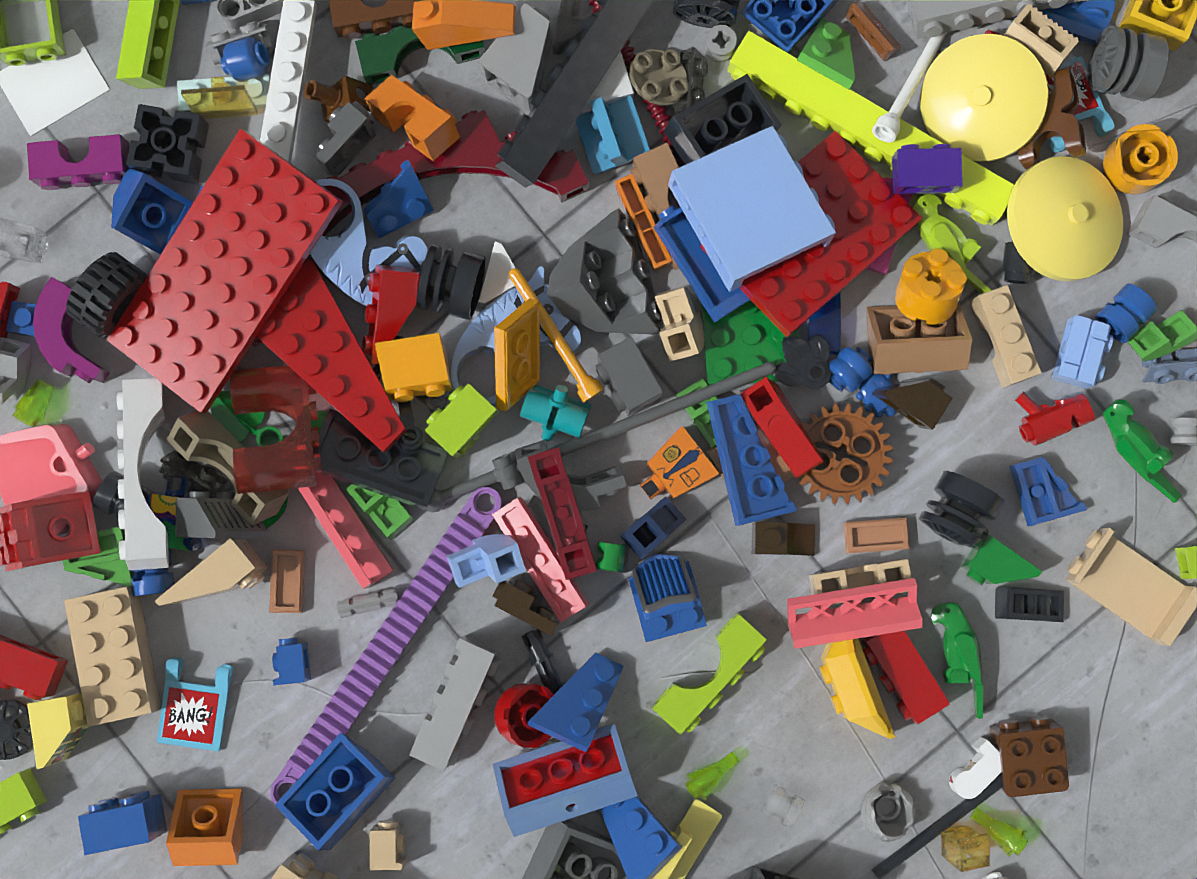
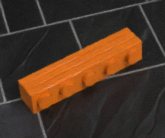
[614,174,672,272]

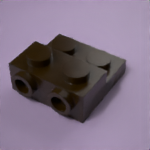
[492,579,559,636]

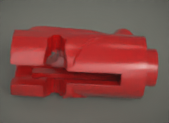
[1015,391,1095,446]

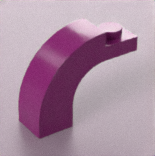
[33,277,110,383]

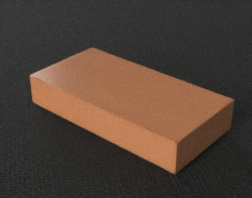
[843,518,910,554]
[269,549,305,613]

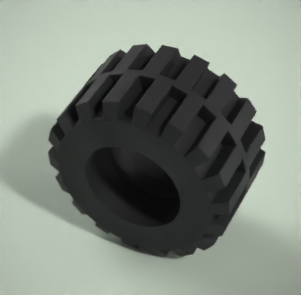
[66,252,148,338]

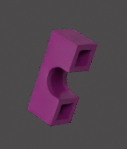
[27,134,131,190]

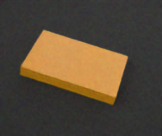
[494,298,540,412]

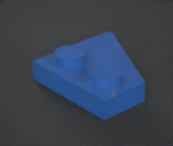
[1010,457,1087,526]

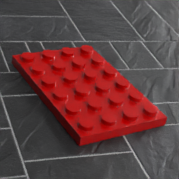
[700,130,922,338]

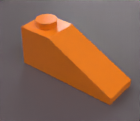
[412,0,516,50]

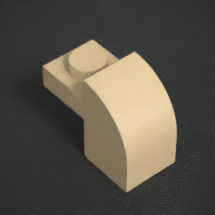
[655,285,704,362]

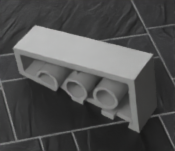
[409,636,501,771]

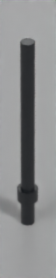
[871,772,1004,879]

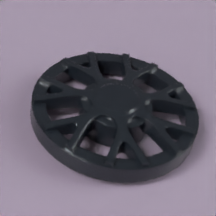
[0,699,33,760]

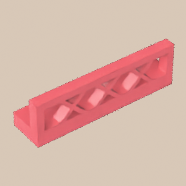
[294,472,394,589]
[492,497,589,623]
[787,578,923,649]

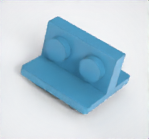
[575,96,651,175]

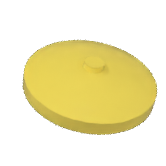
[920,34,1049,162]
[1007,156,1123,282]

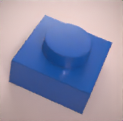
[6,301,36,337]

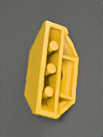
[819,638,896,739]

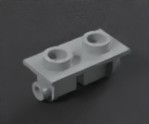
[206,21,273,65]

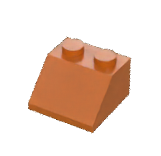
[166,789,243,866]

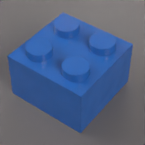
[78,790,167,856]

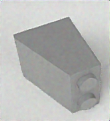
[478,3,552,115]

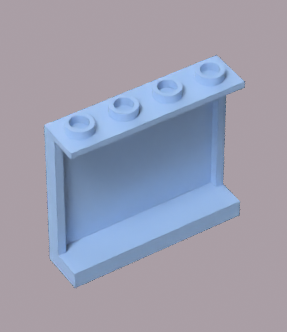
[668,126,836,292]

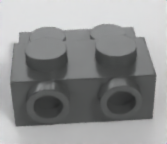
[315,101,376,176]

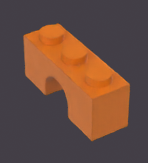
[365,75,460,161]

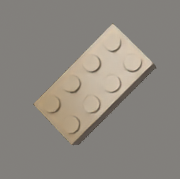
[64,586,161,727]

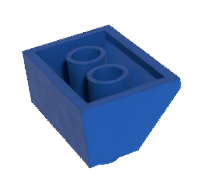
[275,732,396,851]

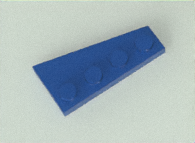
[707,394,797,526]

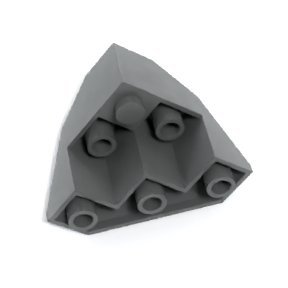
[547,208,662,335]

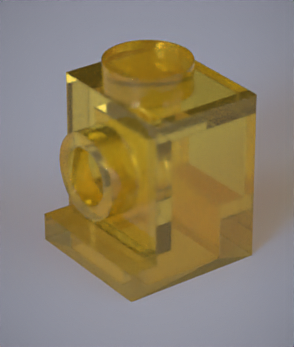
[941,826,990,872]

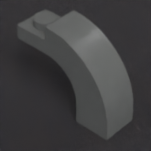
[515,440,627,511]

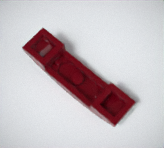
[528,447,597,580]

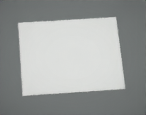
[0,29,110,136]

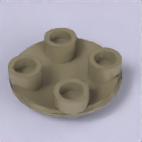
[630,49,689,106]

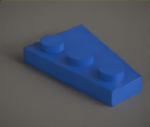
[527,652,624,752]
[600,796,683,879]

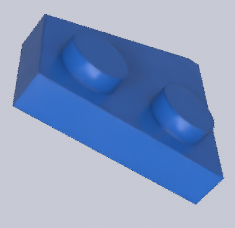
[364,160,434,238]

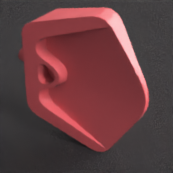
[0,424,102,535]

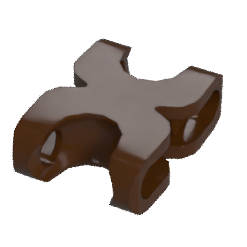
[1017,67,1086,170]

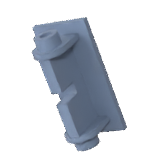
[1141,348,1197,384]

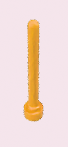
[509,268,604,403]

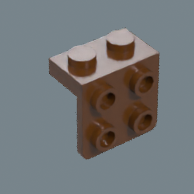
[989,715,1069,797]

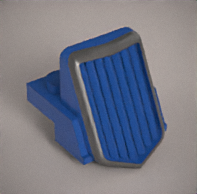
[628,553,707,642]

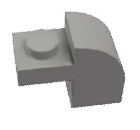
[0,337,31,404]

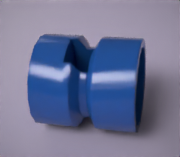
[1095,283,1158,343]
[131,548,175,597]

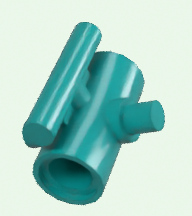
[520,385,592,441]

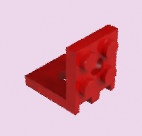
[0,491,101,572]

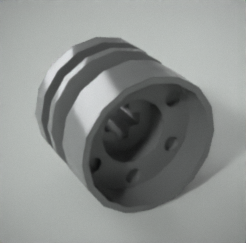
[1088,25,1169,101]

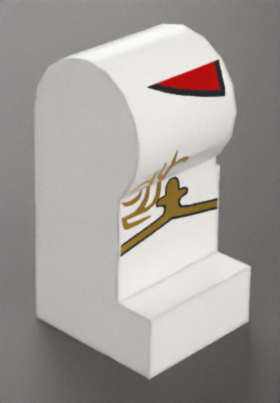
[949,737,1002,799]

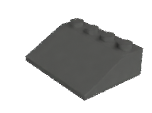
[522,820,627,879]

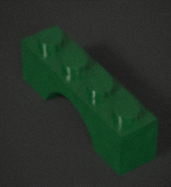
[355,26,485,85]

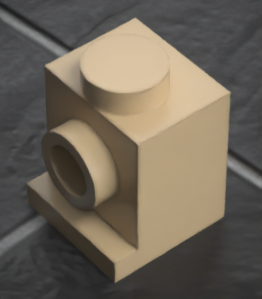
[370,820,406,870]

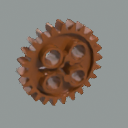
[800,403,893,506]

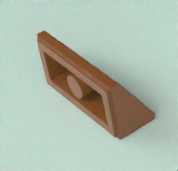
[846,2,901,61]

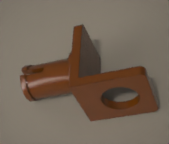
[304,75,374,122]

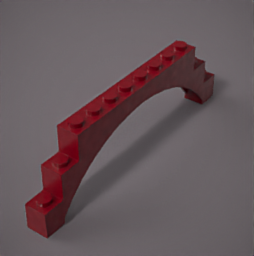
[251,109,589,347]

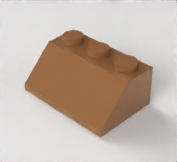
[866,302,972,375]

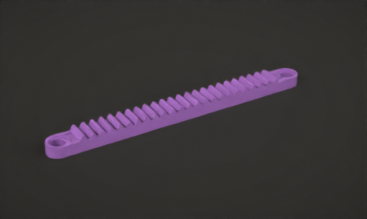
[270,487,502,804]

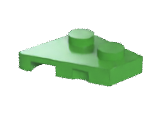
[797,18,855,90]
[63,527,134,587]

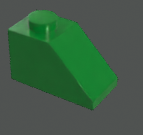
[961,535,1042,586]

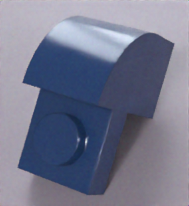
[620,496,687,560]

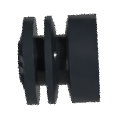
[673,0,740,28]
[417,244,486,320]
[919,470,1005,550]

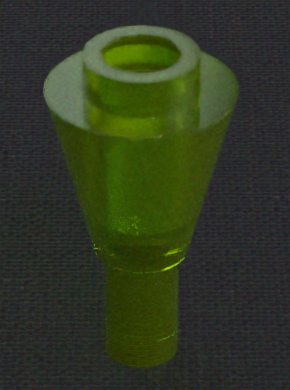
[684,751,740,801]
[970,807,1028,857]

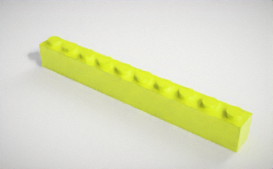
[727,31,1014,225]

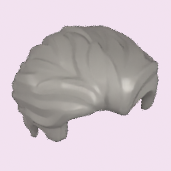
[861,782,916,842]

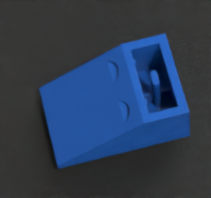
[740,0,839,53]

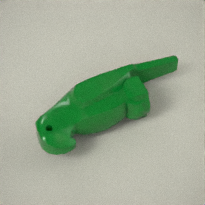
[1103,399,1182,503]
[931,602,983,719]

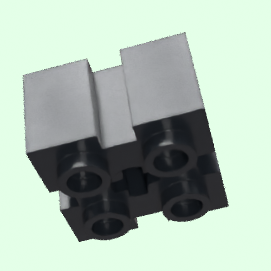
[126,104,209,184]

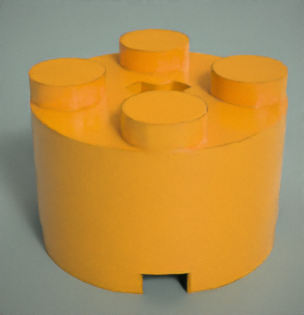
[1103,124,1178,195]
[895,248,967,325]

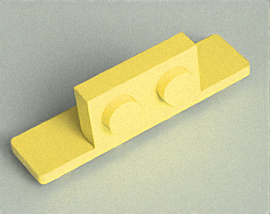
[652,799,722,879]

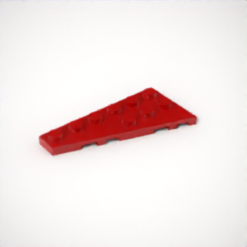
[256,257,407,454]

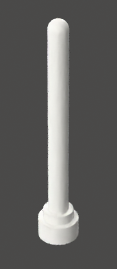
[872,32,948,143]

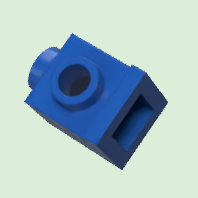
[272,637,311,686]

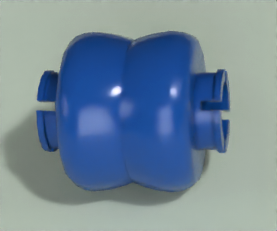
[828,347,873,392]

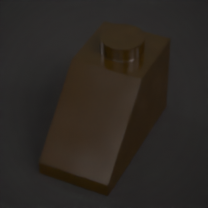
[872,379,953,430]
[751,522,815,556]

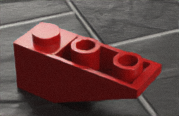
[362,265,420,364]
[740,377,824,478]

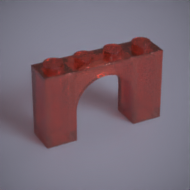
[230,365,322,494]

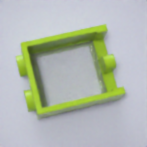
[0,0,66,66]

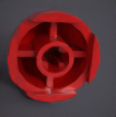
[494,683,554,748]

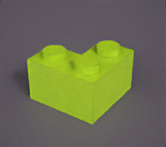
[425,383,499,459]

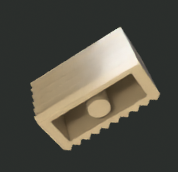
[1004,4,1079,77]

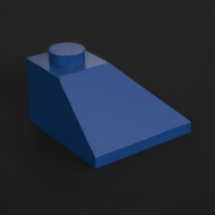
[111,168,193,255]

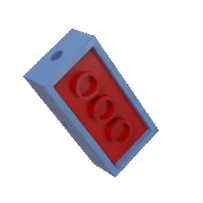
[493,723,638,837]

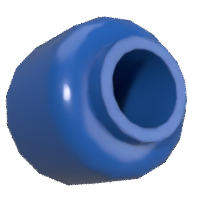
[221,37,270,82]

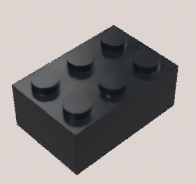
[663,74,782,165]

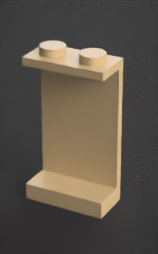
[1065,528,1197,646]

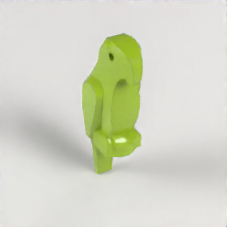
[912,194,991,294]

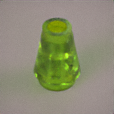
[12,379,54,427]

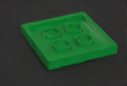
[701,300,798,386]

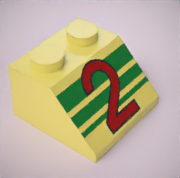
[27,693,89,769]

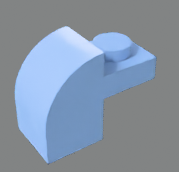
[447,534,526,588]

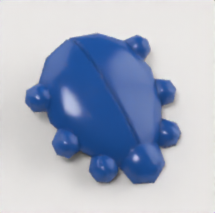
[856,373,896,418]

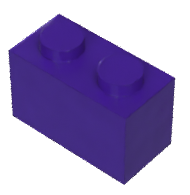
[892,144,963,194]

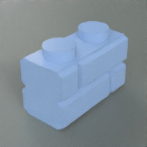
[1052,315,1113,389]

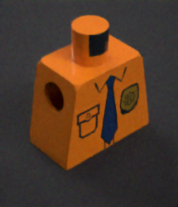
[639,426,719,500]

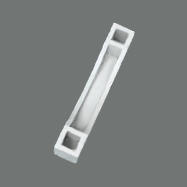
[117,378,169,570]

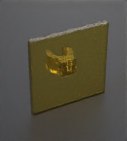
[181,77,258,119]

